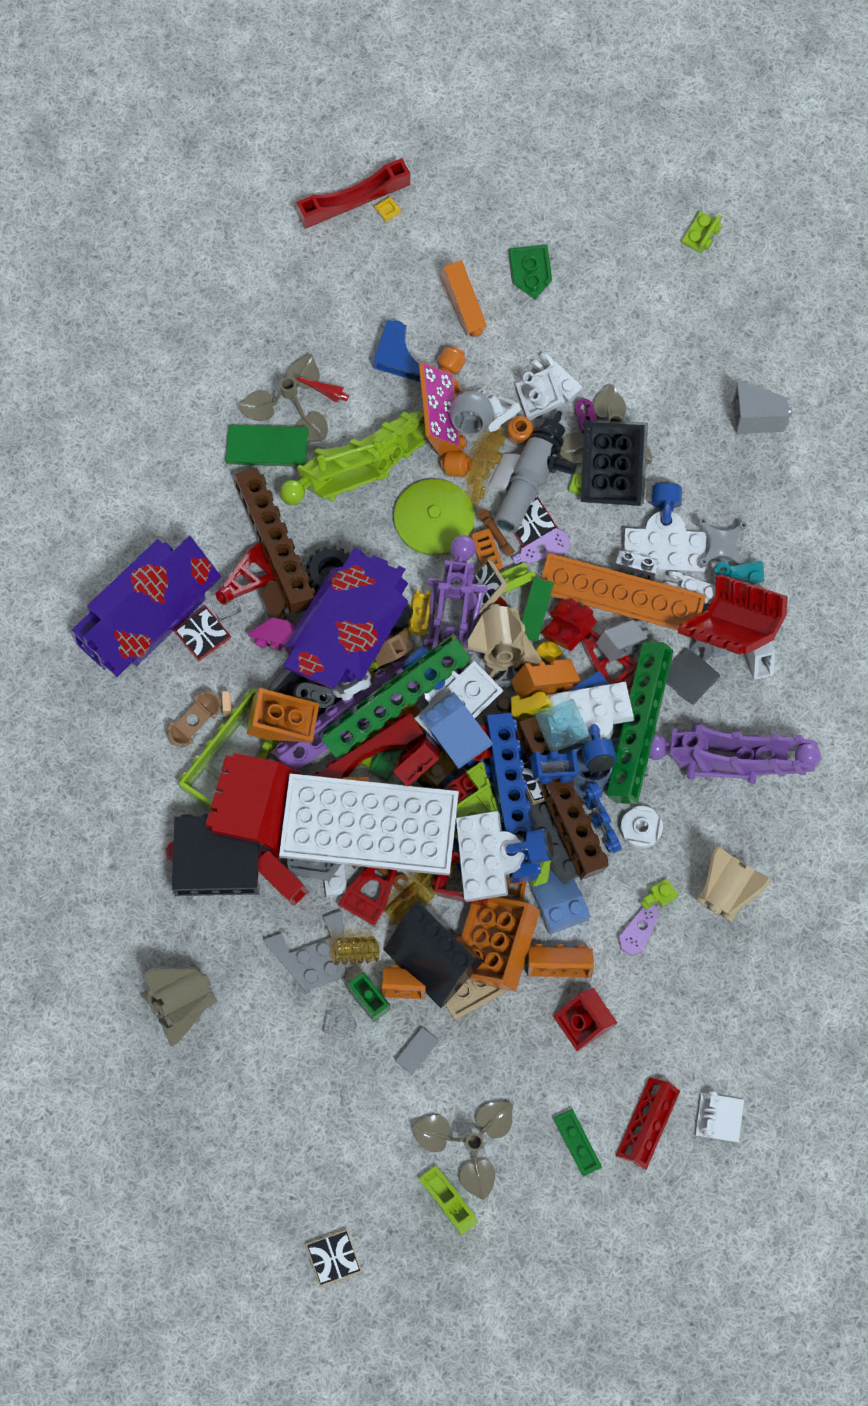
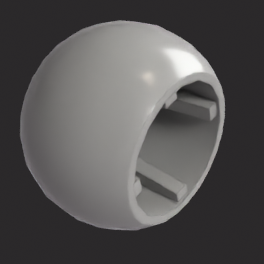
[449,391,493,435]

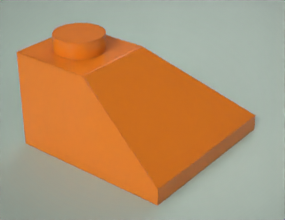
[382,965,426,999]

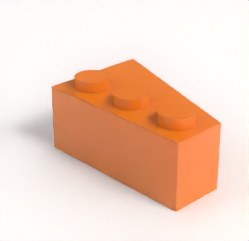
[511,659,580,699]

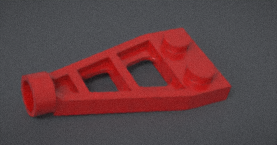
[215,543,288,605]
[581,629,638,695]
[338,867,397,927]

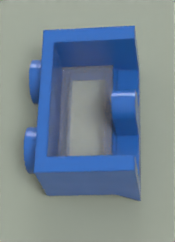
[529,750,579,784]

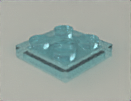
[534,699,590,752]

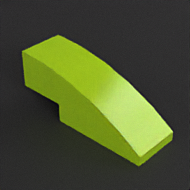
[418,1165,478,1235]

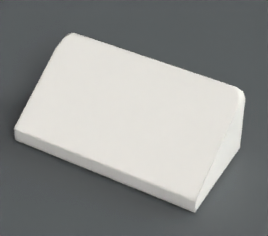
[488,454,520,494]

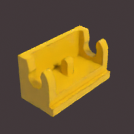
[407,590,431,636]

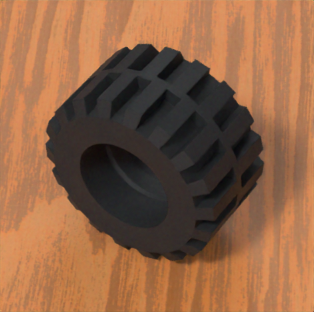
[305,546,350,594]

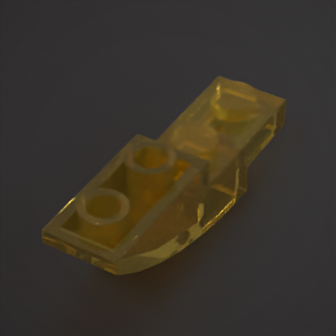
[467,426,506,505]
[384,863,456,926]

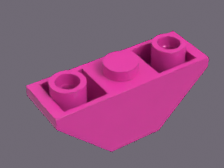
[248,617,296,654]

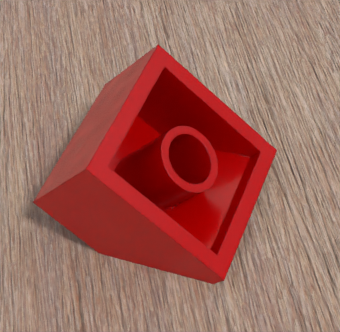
[553,988,618,1051]

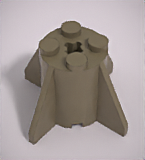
[140,967,217,1046]

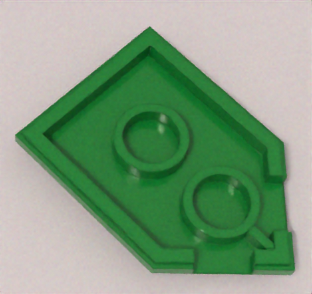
[509,245,552,300]

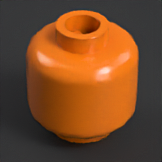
[437,346,466,375]
[506,416,533,444]
[441,451,472,477]

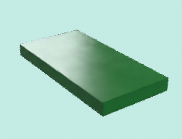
[226,425,309,467]

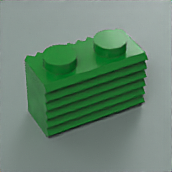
[348,972,390,1022]

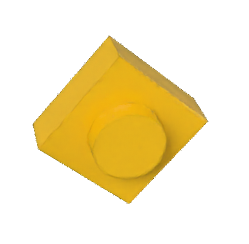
[536,640,564,664]

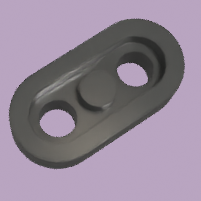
[293,683,335,708]

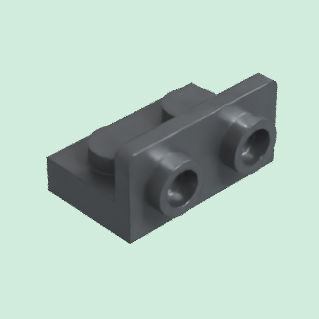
[614,550,659,581]

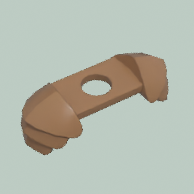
[167,691,221,747]

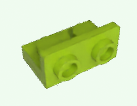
[681,211,723,254]
[500,563,536,595]

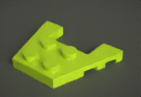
[454,761,498,842]

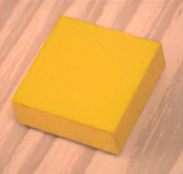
[374,197,401,223]

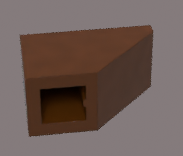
[261,580,287,620]

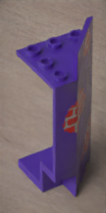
[71,536,222,677]
[283,547,408,689]

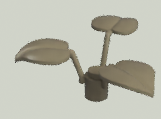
[238,354,328,442]
[559,385,652,464]
[412,1101,513,1200]

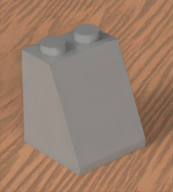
[733,381,792,434]

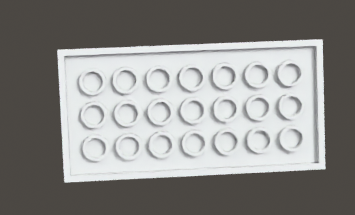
[279,774,459,876]

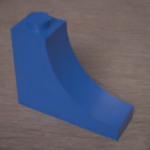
[373,320,421,382]

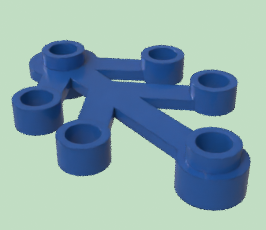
[584,782,622,853]

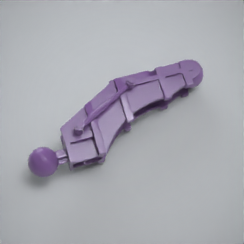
[424,535,488,702]
[649,723,821,784]

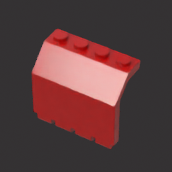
[678,574,788,655]
[205,753,301,858]

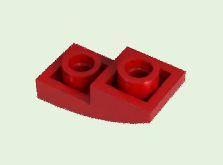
[442,773,478,804]

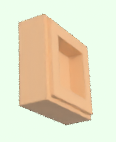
[222,691,232,717]

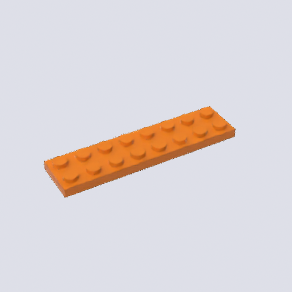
[541,553,706,631]

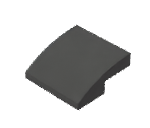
[666,649,720,705]

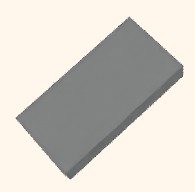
[395,1028,439,1075]

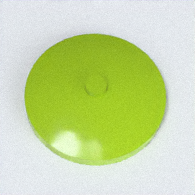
[394,479,475,556]

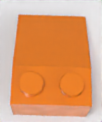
[246,688,319,743]

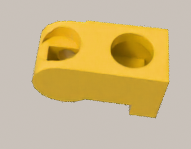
[511,692,554,722]

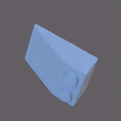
[420,693,493,768]
[528,868,590,935]

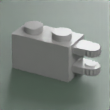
[596,620,653,662]

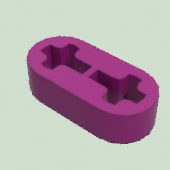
[575,398,597,434]

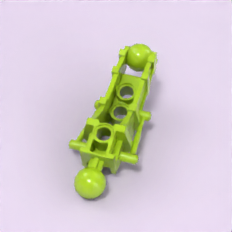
[280,411,427,506]

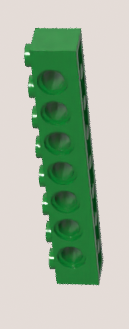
[320,633,471,758]
[606,642,674,804]

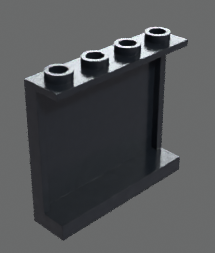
[172,814,260,896]

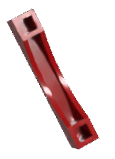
[296,158,411,229]
[310,714,425,779]

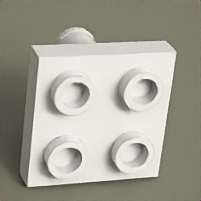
[515,367,565,420]
[477,389,522,432]

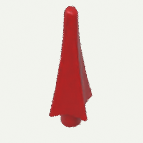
[297,377,349,402]

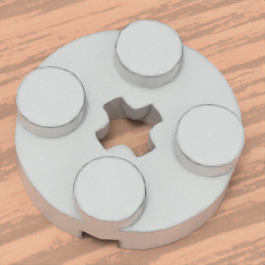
[331,671,371,701]
[621,806,663,849]

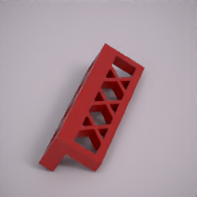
[615,1077,680,1170]

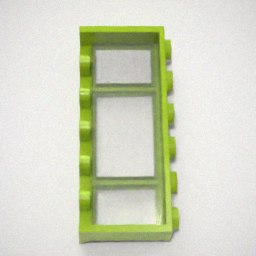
[179,687,280,813]

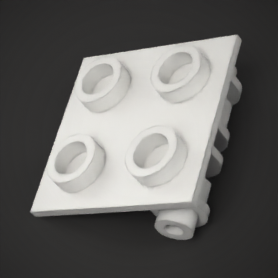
[696,1092,744,1143]

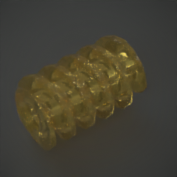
[332,936,380,965]

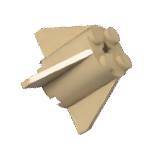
[466,604,542,678]
[696,846,771,923]

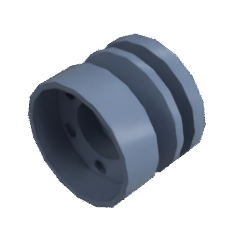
[573,746,613,801]

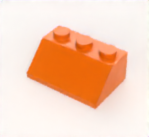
[527,944,594,978]

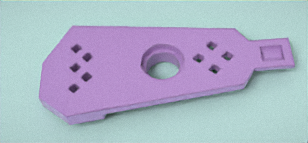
[512,528,570,564]
[619,904,659,956]

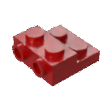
[541,599,597,651]

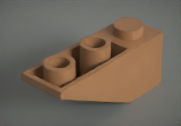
[375,628,415,666]

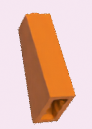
[439,260,487,337]

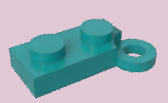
[714,560,764,584]

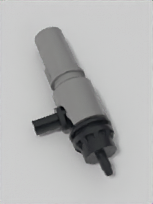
[494,411,577,533]

